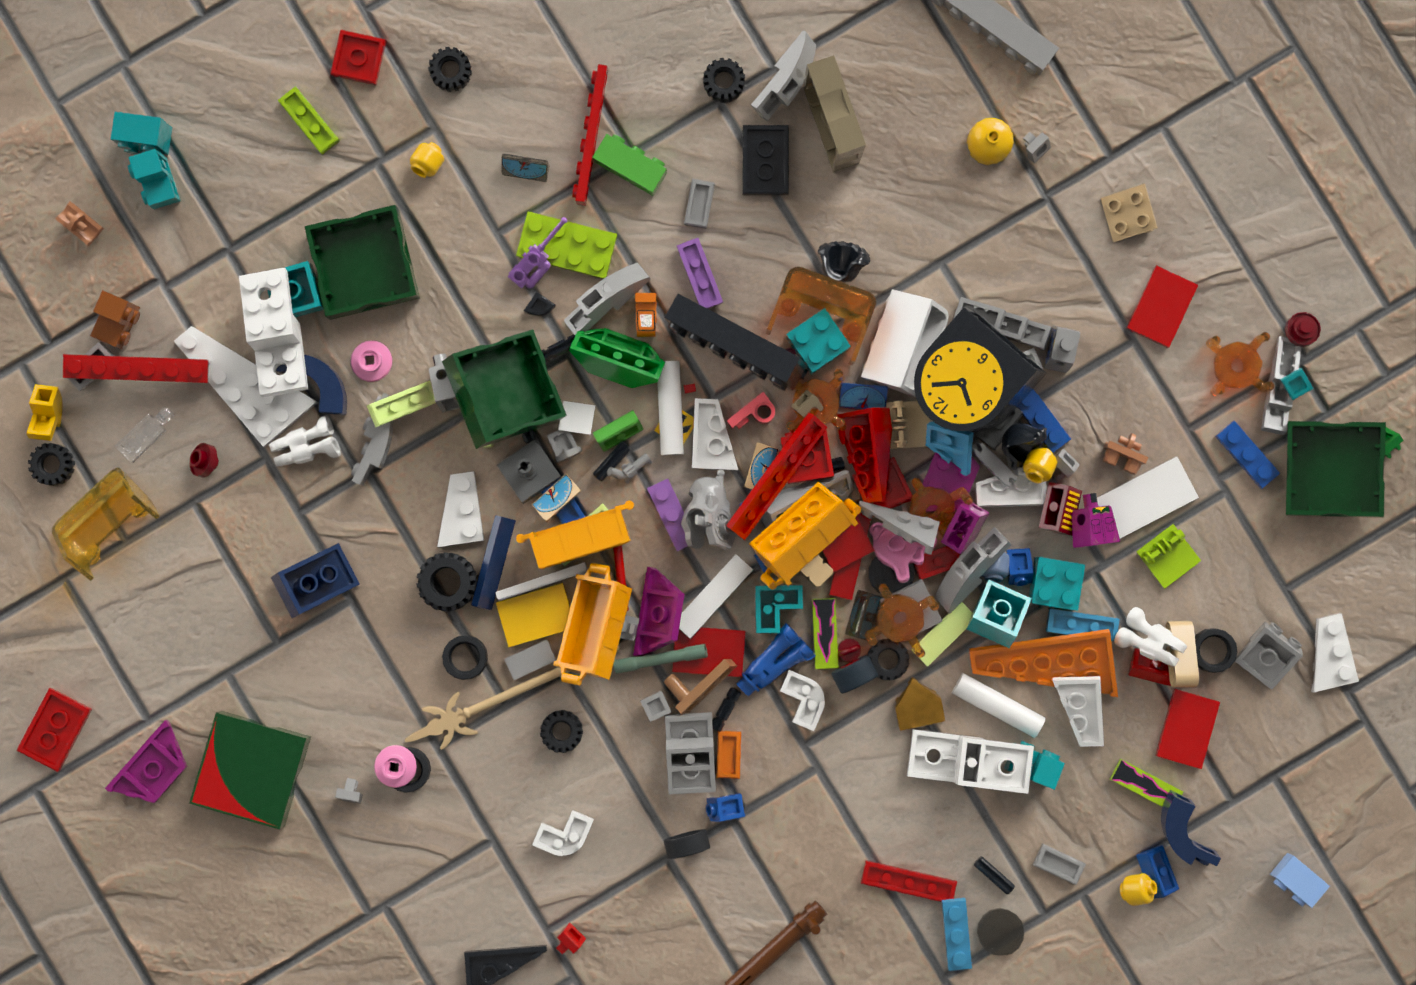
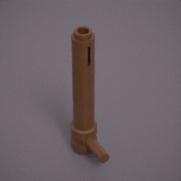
[725,900,828,985]

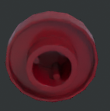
[1285,312,1321,347]
[190,443,219,478]

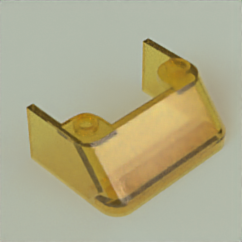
[51,468,160,581]

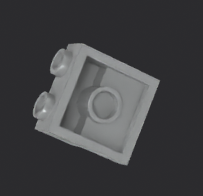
[1235,622,1303,689]

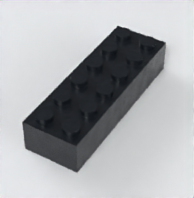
[664,294,806,391]

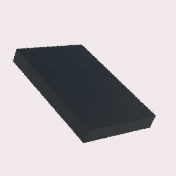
[742,125,789,195]

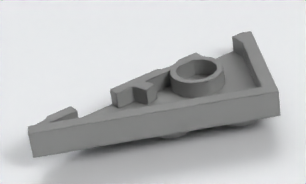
[859,501,940,555]

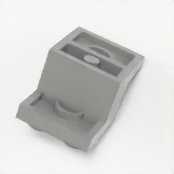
[665,712,716,794]

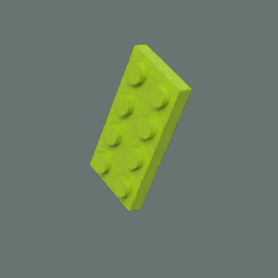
[516,211,618,279]

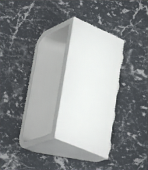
[861,289,948,397]

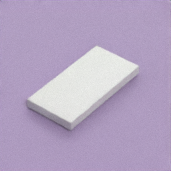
[1097,457,1199,538]

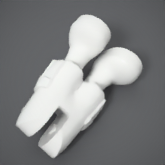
[269,415,341,467]
[1114,607,1187,666]

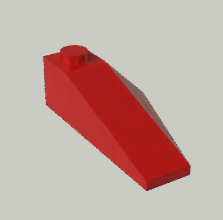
[836,408,892,503]

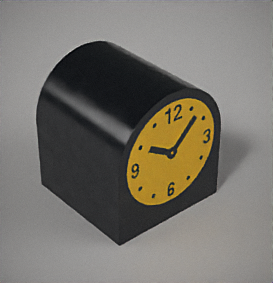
[914,307,1047,432]

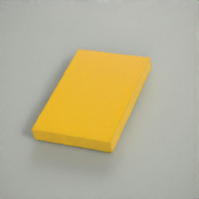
[496,583,570,647]

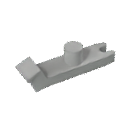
[972,441,1018,488]

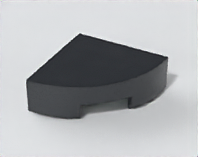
[524,292,556,316]

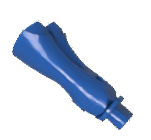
[736,623,816,697]

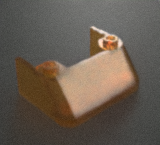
[766,267,876,366]

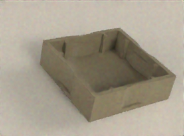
[803,55,866,172]

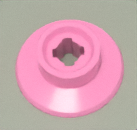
[351,341,392,382]
[374,745,417,788]

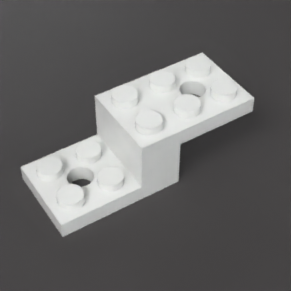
[239,268,308,398]
[907,729,1034,794]

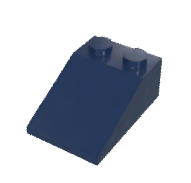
[271,543,360,618]

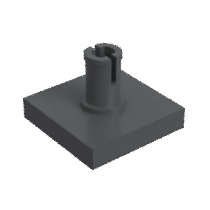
[497,439,562,504]

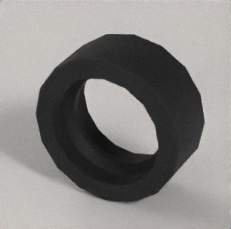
[1195,628,1237,673]
[442,635,488,680]
[390,747,431,793]
[664,829,710,859]

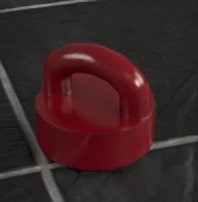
[838,638,861,662]

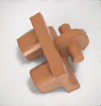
[55,201,104,246]
[1103,433,1149,475]

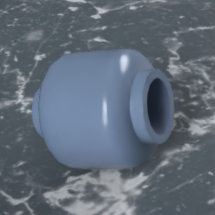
[981,552,1009,583]

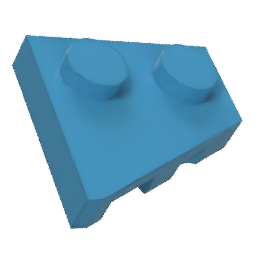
[926,421,973,476]

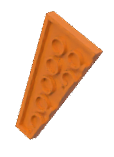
[969,629,1118,697]

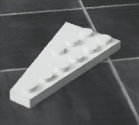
[174,326,318,447]

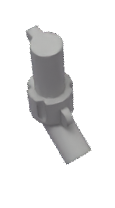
[607,453,653,484]

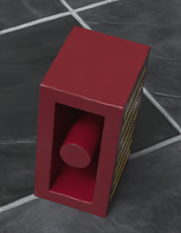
[1039,482,1082,536]

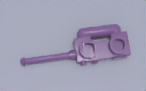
[508,217,567,288]

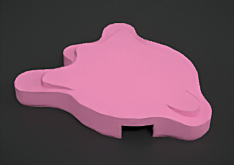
[870,522,937,583]

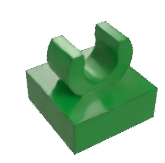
[1385,427,1404,459]

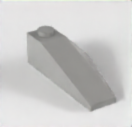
[761,470,854,528]

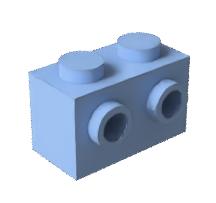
[1270,853,1330,908]

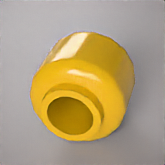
[410,142,444,178]
[1023,448,1057,483]
[1120,873,1157,906]

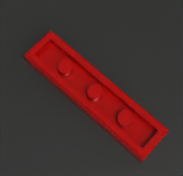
[829,510,871,600]
[861,860,957,902]

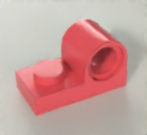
[727,392,775,429]

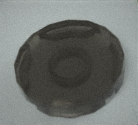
[977,908,1024,956]

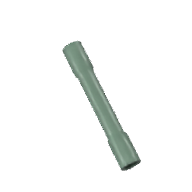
[614,644,708,674]

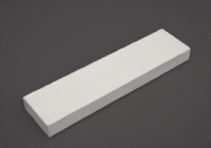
[679,554,753,639]
[496,562,588,601]

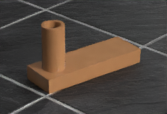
[664,659,737,714]

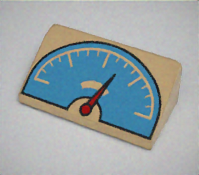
[744,442,779,490]
[532,474,582,522]

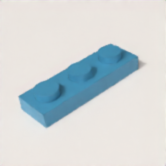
[1046,609,1120,641]
[942,898,972,971]

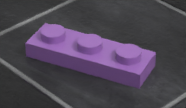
[677,238,723,309]
[647,478,688,551]

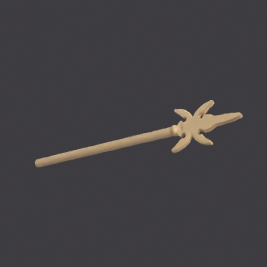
[405,645,620,750]

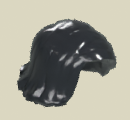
[818,241,870,284]
[1001,423,1047,469]

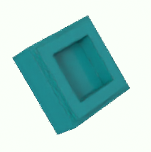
[1280,368,1314,400]

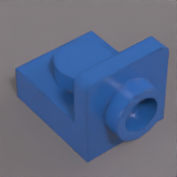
[1006,548,1034,586]
[706,793,745,822]

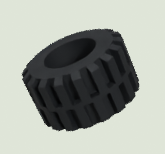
[416,553,477,611]

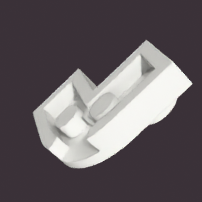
[780,670,825,731]
[532,810,594,856]

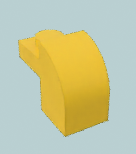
[27,384,63,441]

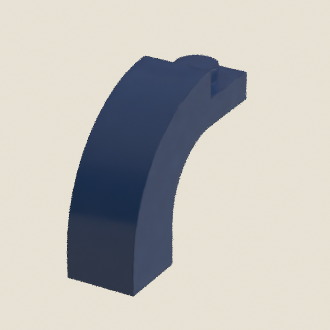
[276,355,347,415]
[1161,790,1221,866]

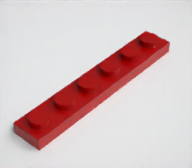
[572,64,608,206]
[63,354,209,383]
[726,413,827,540]

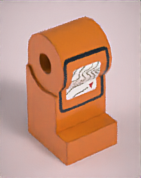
[635,293,657,337]

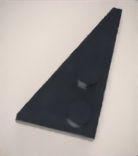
[464,945,547,985]

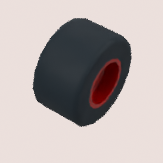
[831,655,878,694]

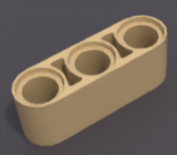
[1165,621,1199,687]

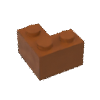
[90,290,140,349]

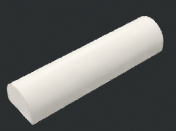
[657,361,684,456]
[952,673,1045,738]

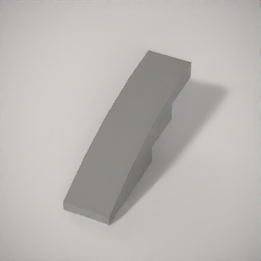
[953,297,1052,350]
[1261,336,1301,435]

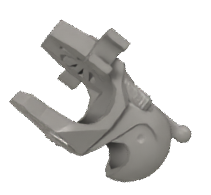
[681,469,736,550]

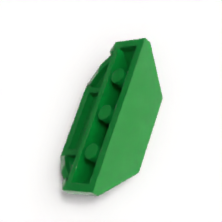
[569,328,665,388]

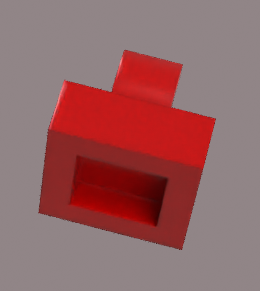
[556,922,586,955]

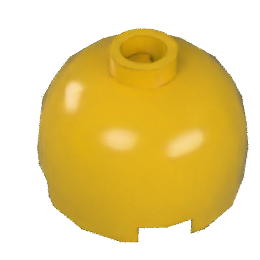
[967,118,1014,165]

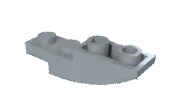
[751,30,816,121]
[564,263,651,335]
[351,393,394,486]
[935,527,1012,614]

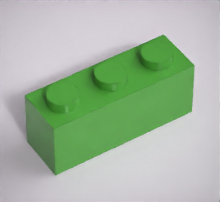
[592,134,667,196]

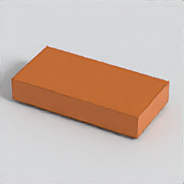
[716,731,741,779]

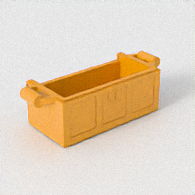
[749,482,861,590]
[516,500,634,569]
[553,563,632,686]

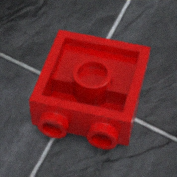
[780,430,834,484]

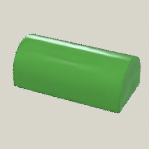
[593,410,643,452]

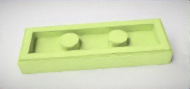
[367,381,436,427]
[911,602,973,667]

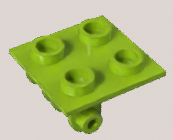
[1136,524,1201,589]

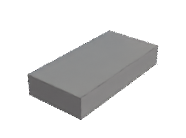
[684,179,715,229]
[504,640,557,680]
[1033,843,1086,885]

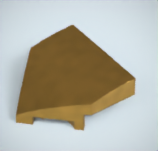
[895,677,945,731]

